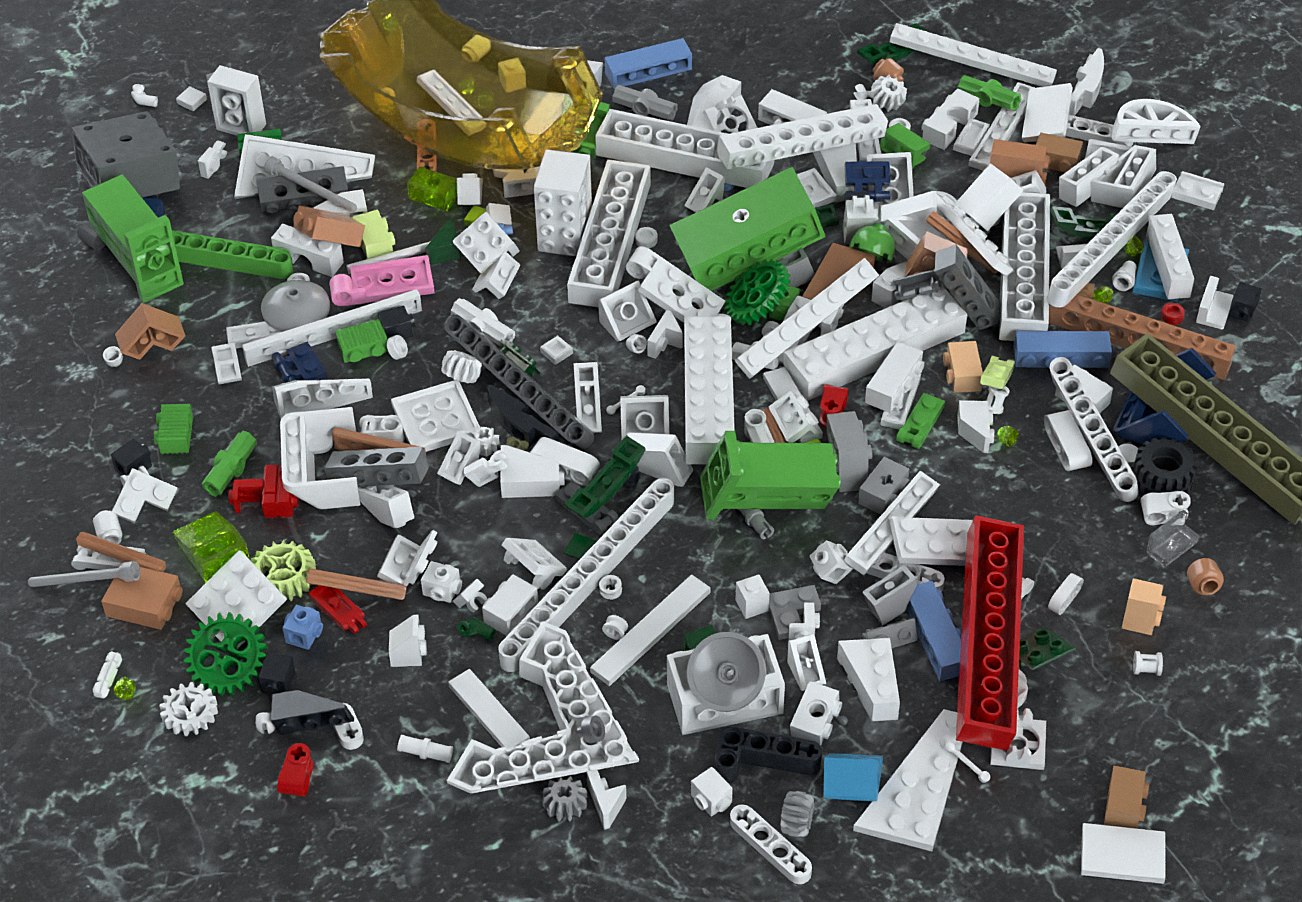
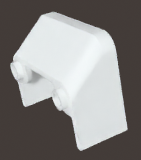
[280,407,360,509]

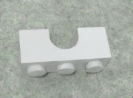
[922,88,979,150]
[271,224,344,277]

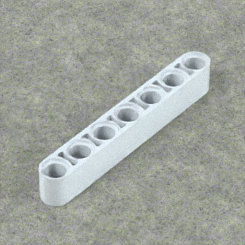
[1050,357,1139,502]

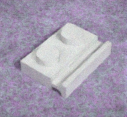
[1171,171,1224,210]

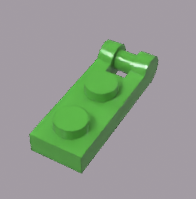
[896,393,945,449]

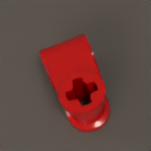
[819,384,848,428]
[277,743,314,797]

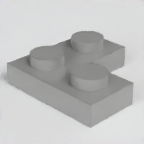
[769,585,821,640]

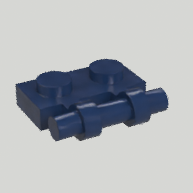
[844,161,891,202]
[272,341,327,383]

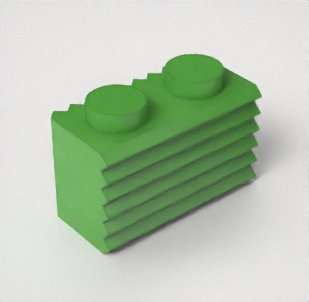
[335,319,389,363]
[154,404,193,454]

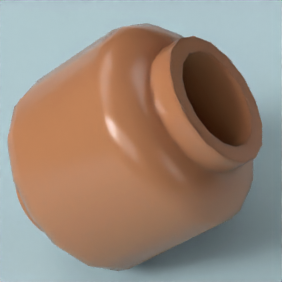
[872,58,904,82]
[1187,558,1224,595]

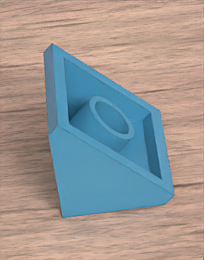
[824,753,883,801]

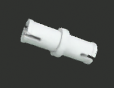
[397,735,453,763]

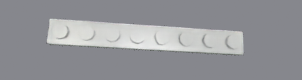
[890,23,1057,87]
[735,258,879,379]
[242,289,422,367]

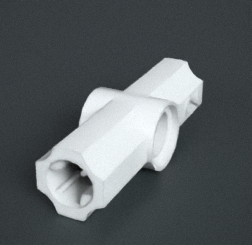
[451,298,515,348]

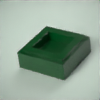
[815,204,840,228]

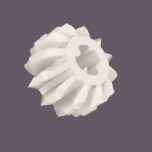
[870,75,907,112]
[441,350,482,383]

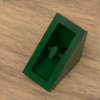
[425,220,461,265]

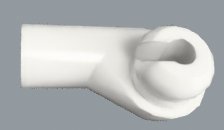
[131,84,158,107]

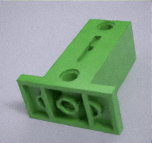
[82,174,184,303]
[700,431,841,520]

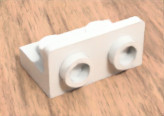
[769,390,820,443]

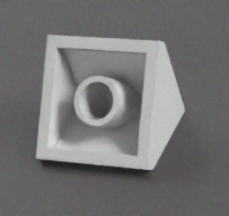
[599,281,657,342]

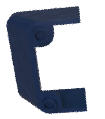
[1113,348,1216,445]

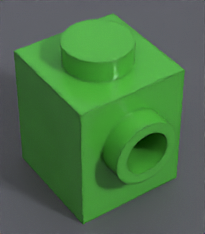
[769,285,800,321]

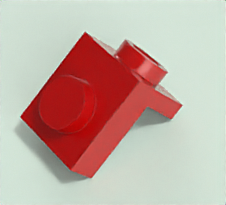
[229,479,263,513]

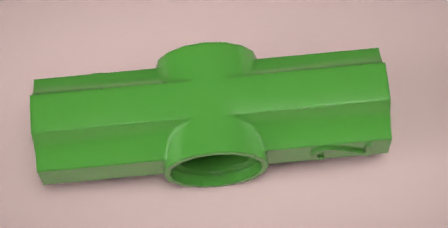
[958,75,1021,111]
[202,431,257,497]

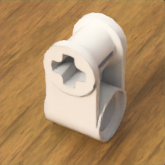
[360,415,405,442]
[1140,491,1190,525]

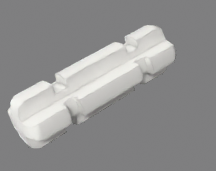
[93,651,122,698]

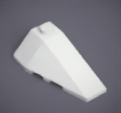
[687,75,741,130]
[272,379,373,419]

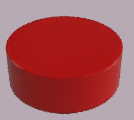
[1160,303,1185,325]

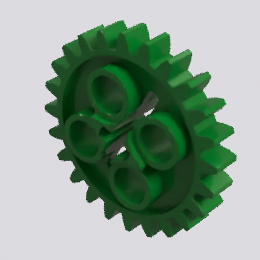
[724,259,791,326]
[183,612,268,696]

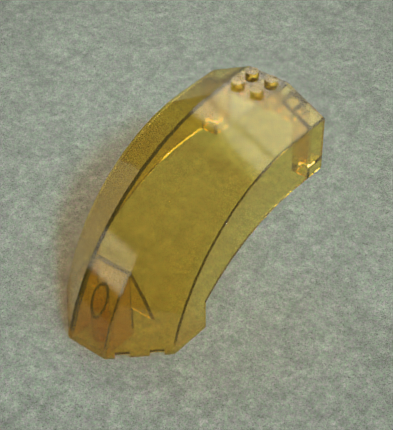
[320,0,603,169]

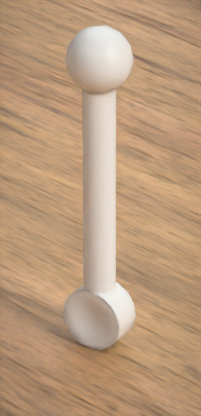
[606,385,645,415]
[945,741,990,783]

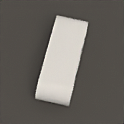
[1044,410,1092,471]
[530,437,600,486]

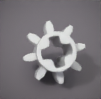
[472,427,500,457]

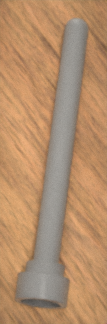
[264,156,357,212]
[28,561,140,587]

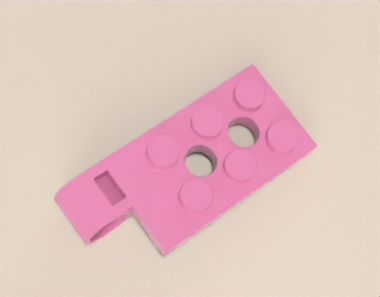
[329,255,435,306]

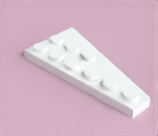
[234,134,375,199]
[853,709,963,851]

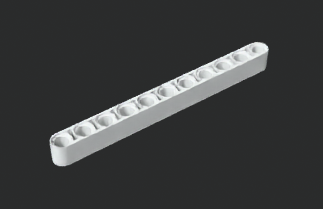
[1047,171,1177,308]
[498,478,674,672]

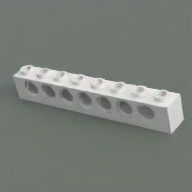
[717,104,888,170]

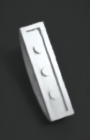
[1112,99,1200,144]
[885,216,952,289]

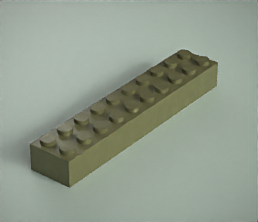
[1110,333,1302,525]

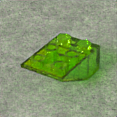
[172,511,249,583]

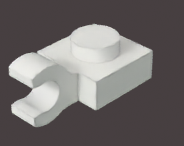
[464,450,508,487]

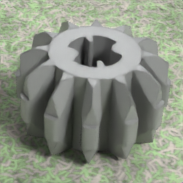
[542,775,587,822]
[780,791,814,837]

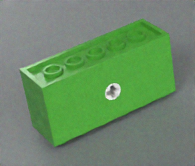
[670,167,826,291]

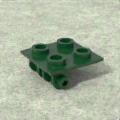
[1019,628,1076,670]

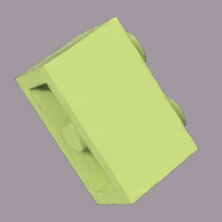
[352,210,395,259]

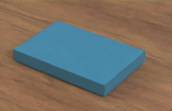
[1133,241,1189,302]

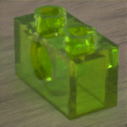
[407,166,458,212]

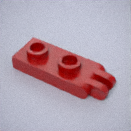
[309,585,367,634]

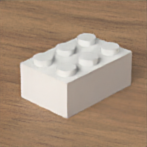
[207,66,266,135]

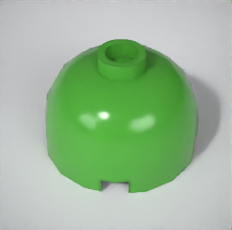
[849,223,896,263]

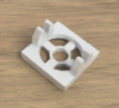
[703,95,757,133]
[502,538,567,590]
[990,707,1046,770]

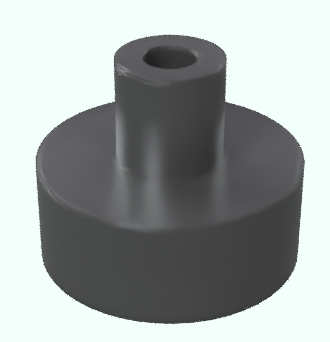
[577,715,605,744]

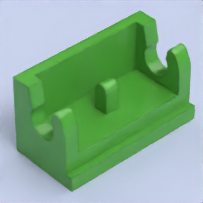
[880,123,931,169]

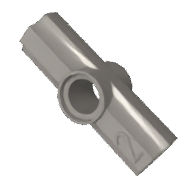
[612,85,677,121]

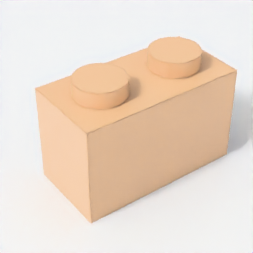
[943,341,983,393]
[1122,578,1166,635]

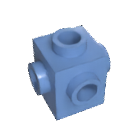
[283,605,323,650]

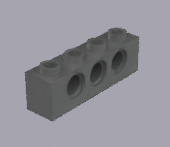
[256,166,348,213]
[935,244,1001,330]
[324,447,429,487]

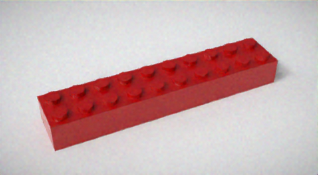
[956,515,1024,751]

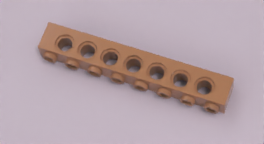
[1049,294,1236,380]

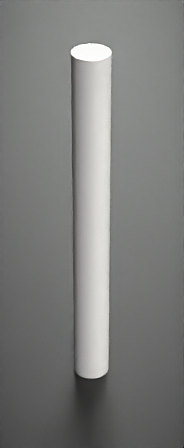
[346,242,430,274]

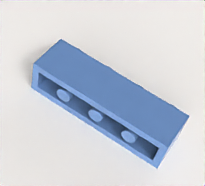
[605,38,692,89]
[1013,331,1112,368]
[906,581,962,681]

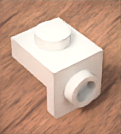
[789,603,820,641]

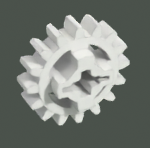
[160,682,218,736]

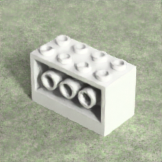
[534,150,592,256]
[667,634,785,735]

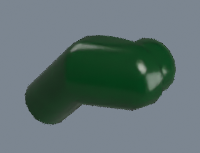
[457,618,496,640]

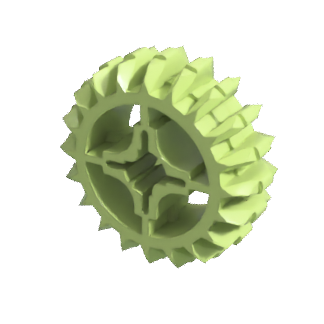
[251,540,316,602]

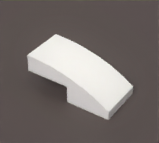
[212,343,242,384]

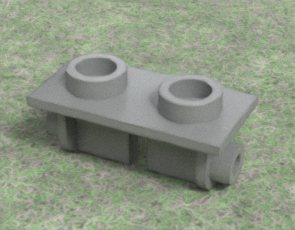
[862,618,917,648]

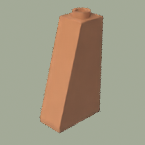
[802,243,875,300]

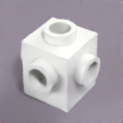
[810,540,853,584]
[421,561,462,603]

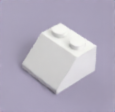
[620,395,669,440]

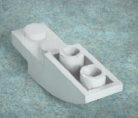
[1069,48,1104,116]

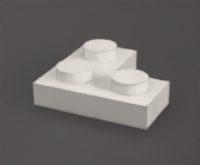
[112,468,178,523]

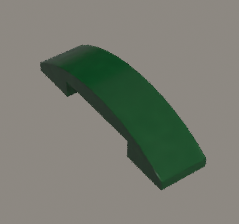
[857,23,928,65]
[1050,206,1118,239]
[564,435,646,519]

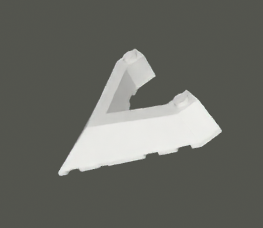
[447,621,639,793]

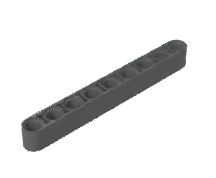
[444,314,594,449]

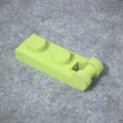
[980,356,1015,389]

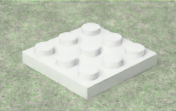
[391,380,480,452]
[185,550,287,649]

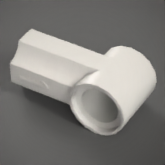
[744,409,775,443]

